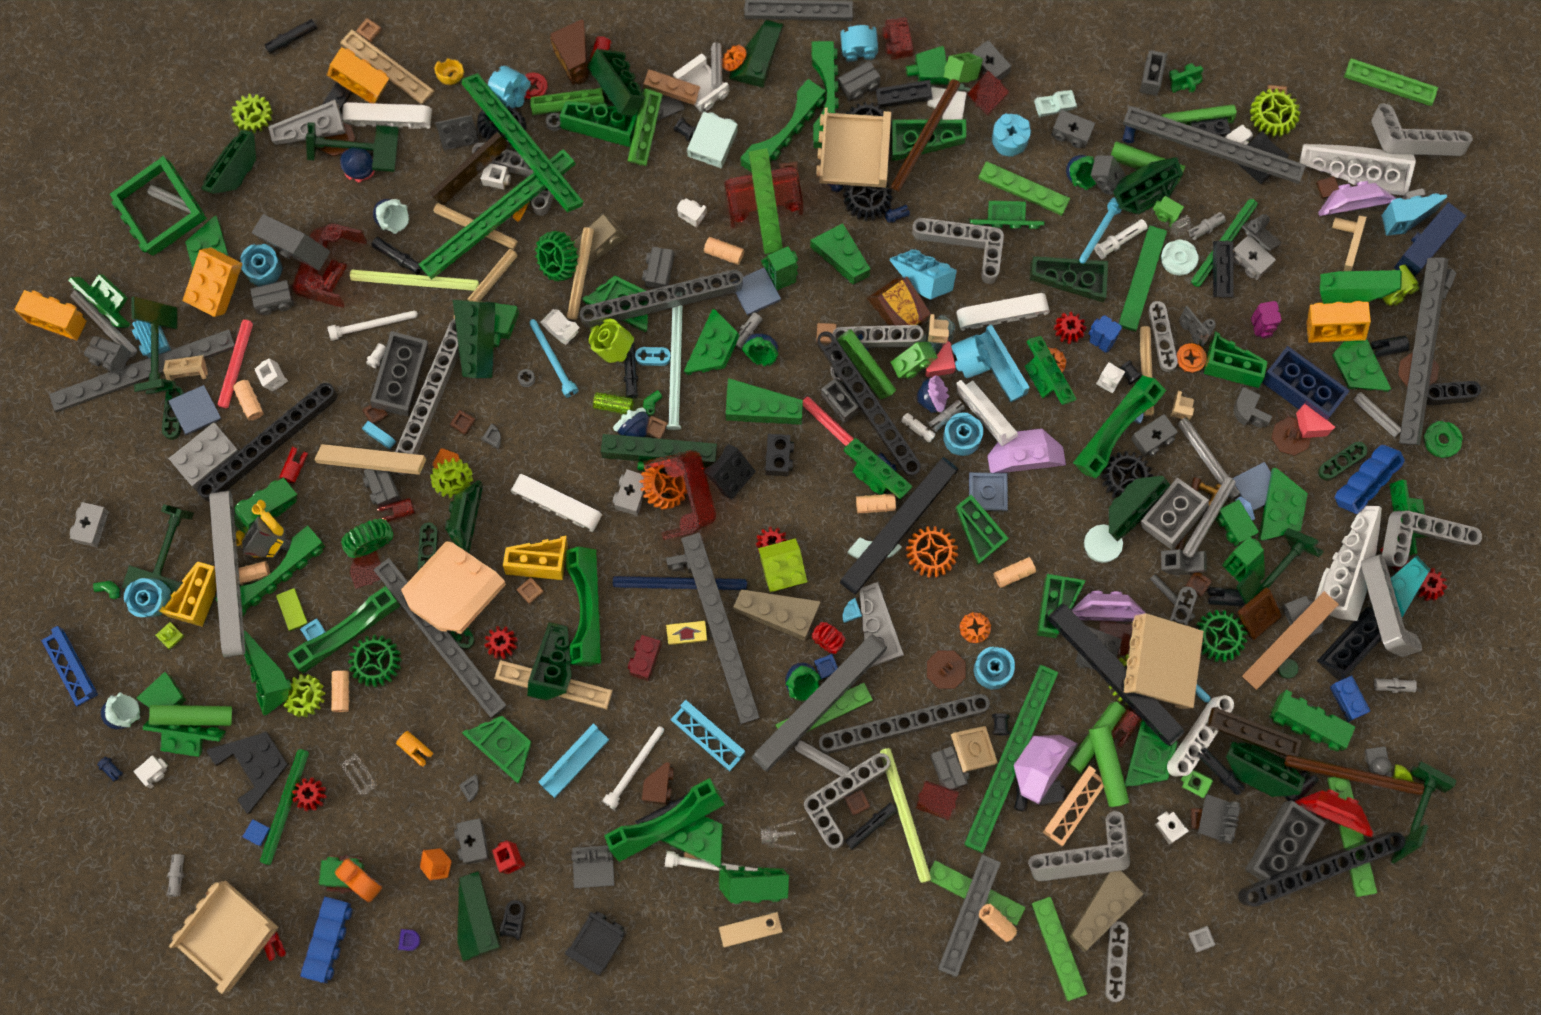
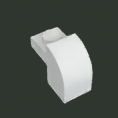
[540,309,580,345]

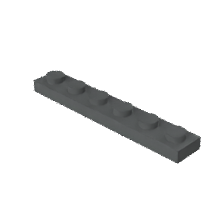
[745,0,853,21]
[938,855,1001,977]

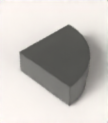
[482,423,501,449]
[459,774,479,802]

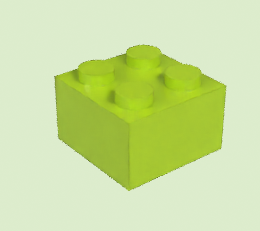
[758,538,807,592]

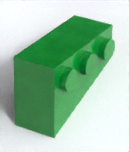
[810,223,870,285]
[760,246,798,291]
[1203,331,1267,388]
[955,495,1009,565]
[1037,574,1086,638]
[719,865,789,904]

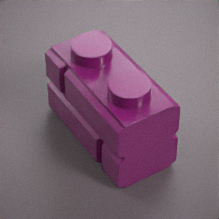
[1251,301,1282,339]

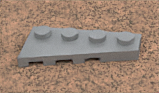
[268,100,346,145]
[860,582,904,667]

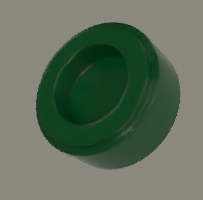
[1277,659,1298,679]

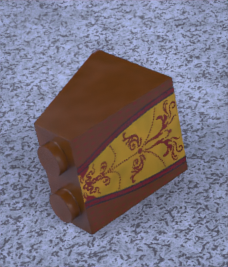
[550,19,589,85]
[867,277,931,335]

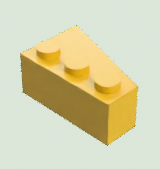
[503,536,568,580]

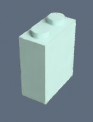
[687,112,738,168]

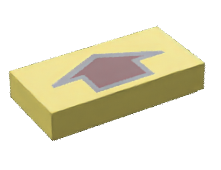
[666,621,707,645]

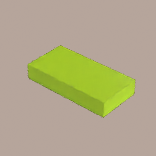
[276,588,308,631]

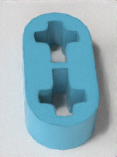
[635,347,671,366]
[362,421,396,449]

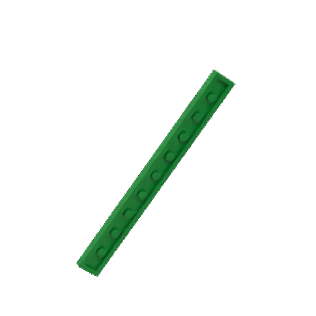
[462,73,584,213]
[419,149,576,280]
[964,664,1058,853]

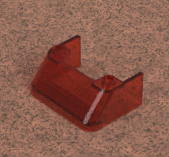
[724,167,803,228]
[292,223,367,308]
[643,450,716,540]

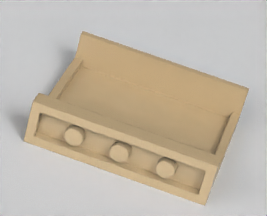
[816,108,891,188]
[1124,613,1204,709]
[169,881,279,994]

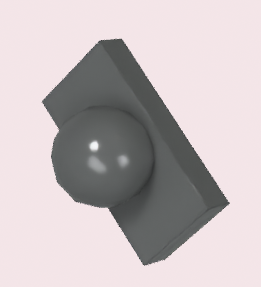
[1365,746,1392,789]

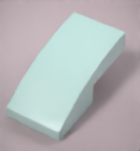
[1034,90,1077,117]

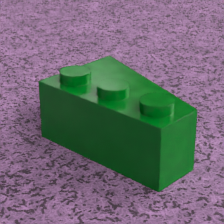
[235,478,297,535]
[1222,536,1265,583]

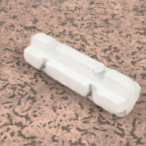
[902,413,935,442]

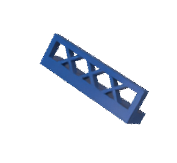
[41,626,98,707]

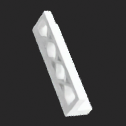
[957,380,1018,447]

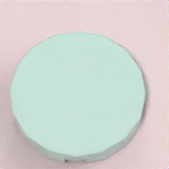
[1161,239,1199,276]
[1084,524,1123,563]

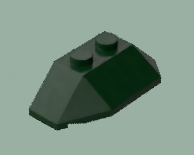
[201,130,256,194]
[1113,157,1183,215]
[1109,476,1171,542]
[445,480,483,553]
[1226,741,1305,797]

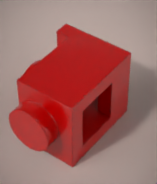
[492,841,525,874]

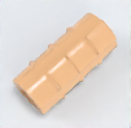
[704,237,744,265]
[233,380,264,421]
[856,494,896,514]
[994,557,1036,588]
[239,561,271,586]
[331,671,350,712]
[979,904,1017,942]

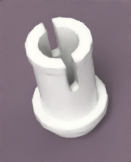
[366,343,386,368]

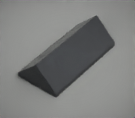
[1317,607,1382,681]

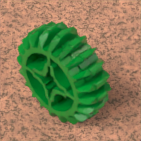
[535,231,579,282]
[341,519,394,558]
[1196,610,1247,663]
[348,635,402,688]

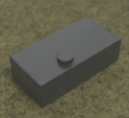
[252,214,331,270]
[370,331,428,416]
[1245,801,1326,888]

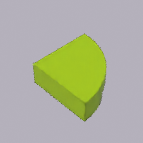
[1393,765,1413,782]

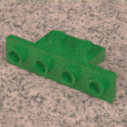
[969,200,1045,229]
[68,274,130,328]
[1024,336,1076,405]
[843,438,912,499]
[1389,479,1428,557]
[143,720,226,757]

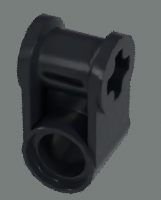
[499,900,526,941]

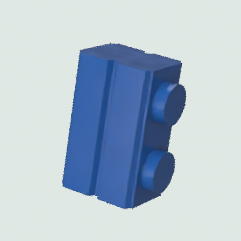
[1088,315,1122,352]
[1330,676,1370,722]

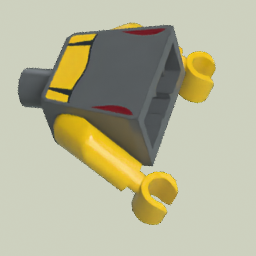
[236,500,292,558]

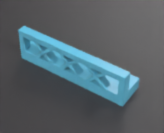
[979,325,1030,402]
[671,700,745,771]
[539,724,609,798]

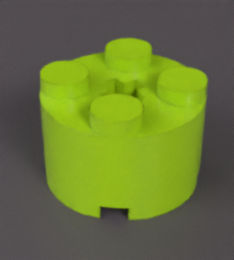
[1382,265,1420,306]
[589,319,634,363]

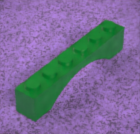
[812,41,838,148]
[740,79,826,173]
[1073,375,1166,479]
[215,525,326,616]
[566,547,601,667]
[288,586,400,674]
[604,778,725,862]

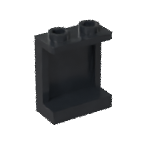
[565,911,626,976]

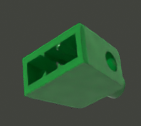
[906,46,949,85]
[494,303,519,347]
[137,672,186,708]

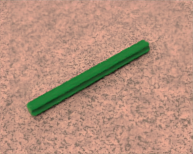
[1191,199,1258,287]
[260,749,309,865]

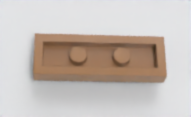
[643,69,700,105]

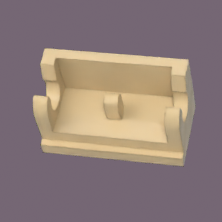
[163,355,208,381]

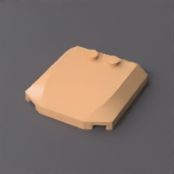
[401,541,506,634]

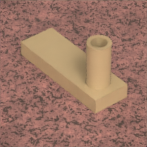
[1332,216,1366,271]
[719,912,782,947]

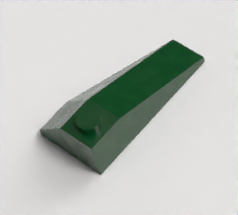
[729,20,783,88]
[527,622,572,701]
[457,871,502,962]

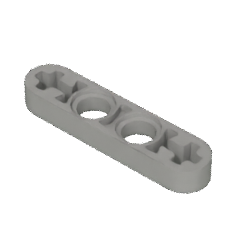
[1148,301,1177,372]
[1105,922,1128,1002]

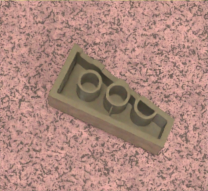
[733,590,821,641]
[1069,871,1143,952]

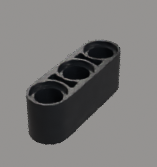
[1426,381,1481,405]

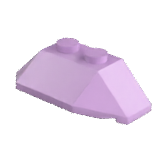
[1318,181,1396,216]
[988,429,1066,473]
[1072,591,1146,622]
[1014,735,1078,804]

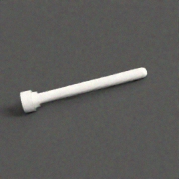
[328,311,418,341]
[602,726,664,810]
[665,851,758,871]

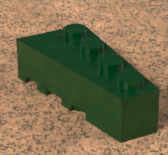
[587,49,645,115]
[1030,256,1108,302]
[453,300,495,378]

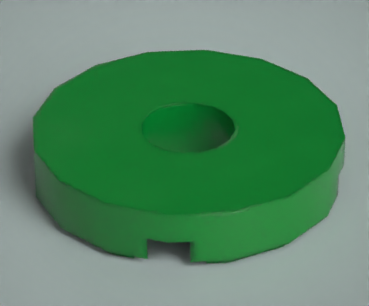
[1424,421,1463,458]

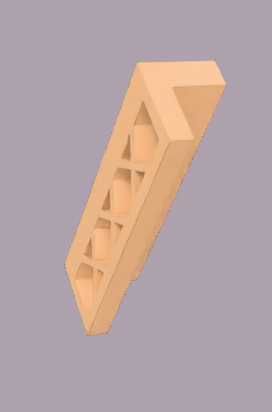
[1043,766,1104,846]

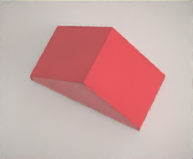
[925,341,956,377]
[1296,404,1335,438]

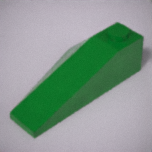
[1320,270,1402,304]
[244,631,291,716]

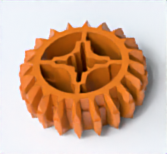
[639,457,690,509]
[906,526,958,578]

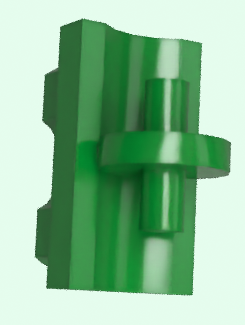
[1169,63,1203,93]

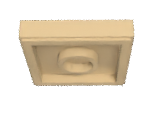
[951,726,998,772]

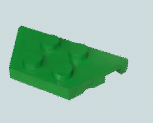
[185,216,229,268]
[582,276,648,332]
[684,309,740,375]
[1332,338,1391,392]
[1258,468,1308,541]
[462,716,532,784]
[1124,719,1177,787]
[660,816,723,869]

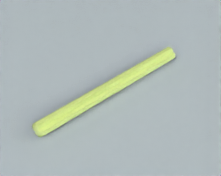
[350,270,479,291]
[880,748,931,883]

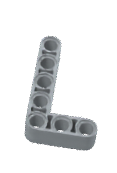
[1371,103,1473,156]
[472,143,554,216]
[912,218,1004,284]
[831,325,926,385]
[1382,511,1482,566]
[1361,554,1422,657]
[804,753,891,849]
[1028,811,1130,881]

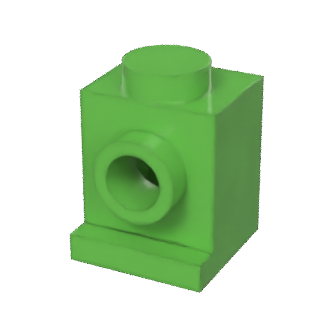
[1153,196,1184,227]
[1181,769,1214,798]

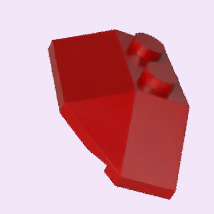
[1295,789,1373,838]

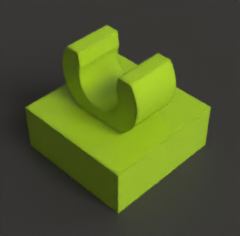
[156,622,184,650]

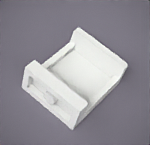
[673,54,729,112]

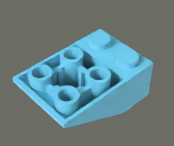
[1382,193,1447,236]
[890,249,957,299]

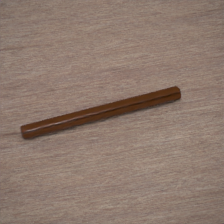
[891,79,960,192]
[1285,755,1424,795]

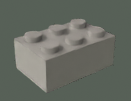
[168,423,239,491]
[1141,478,1209,550]

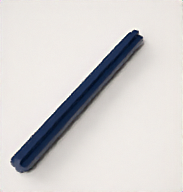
[613,576,747,590]

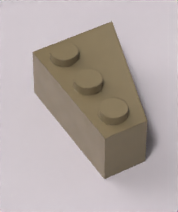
[574,214,628,269]

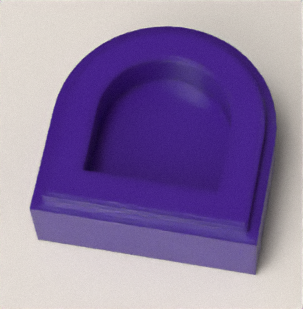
[398,929,421,951]

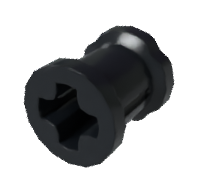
[674,118,696,141]
[1120,360,1143,385]
[992,713,1010,736]

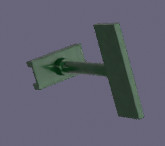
[306,122,399,172]
[131,296,177,394]
[122,504,194,599]
[1236,528,1324,604]
[1390,761,1457,864]

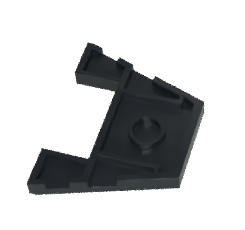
[207,732,288,814]

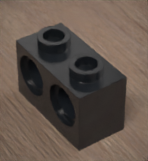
[765,434,794,476]

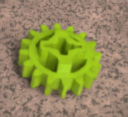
[231,94,273,133]
[430,458,473,498]
[283,674,325,718]

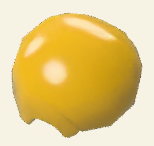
[434,58,464,85]

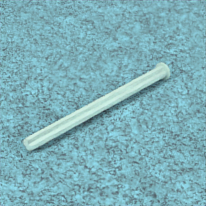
[666,292,683,430]

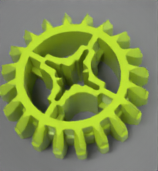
[1250,88,1300,138]

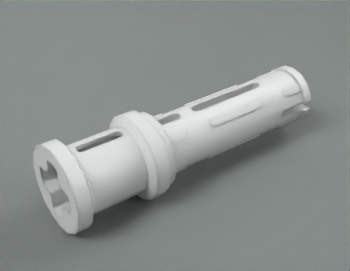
[1094,219,1147,259]

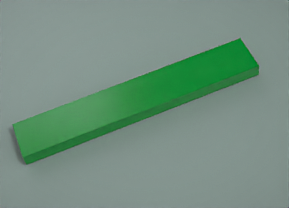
[1119,225,1167,332]

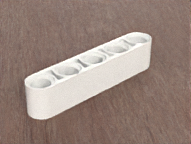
[342,103,432,129]
[956,293,1050,331]
[511,474,602,532]
[1167,695,1234,777]

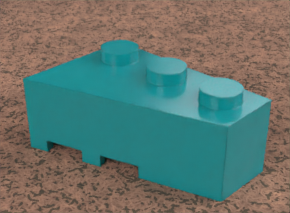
[1390,555,1430,618]

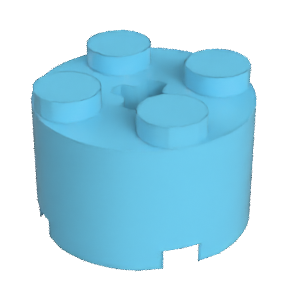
[841,25,878,61]
[488,66,531,108]
[992,114,1030,156]
[240,244,283,286]
[951,335,991,378]
[943,413,983,456]
[124,578,171,617]
[974,647,1015,690]

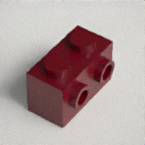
[628,635,661,681]

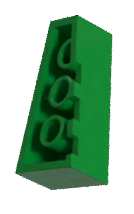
[560,101,639,147]
[891,119,966,161]
[726,378,803,425]
[1269,690,1355,752]

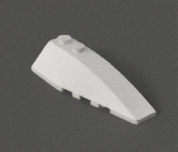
[1300,144,1416,196]
[1315,506,1382,621]

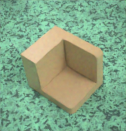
[928,314,949,343]
[1171,391,1194,421]

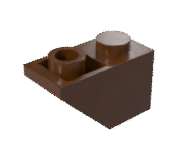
[642,762,674,805]

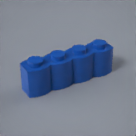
[1335,445,1405,514]
[300,897,352,984]

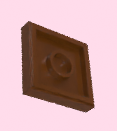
[1238,588,1282,640]

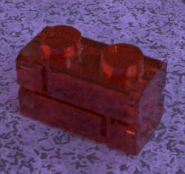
[882,17,914,60]

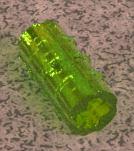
[593,392,634,414]

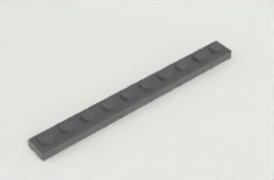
[1123,106,1306,184]
[1399,258,1448,445]
[49,329,235,412]
[681,532,759,724]
[373,558,507,719]

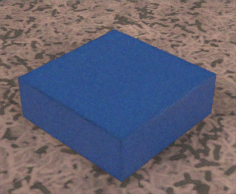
[814,654,838,680]
[242,819,270,847]

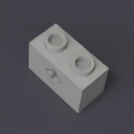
[1233,236,1276,280]
[613,469,645,516]
[70,502,109,548]

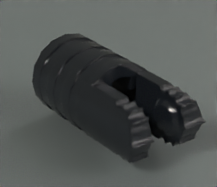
[1370,335,1409,357]
[1207,587,1244,607]
[1284,770,1319,802]

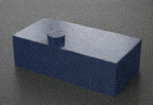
[1394,202,1466,277]
[1262,346,1350,420]

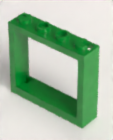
[110,156,207,256]

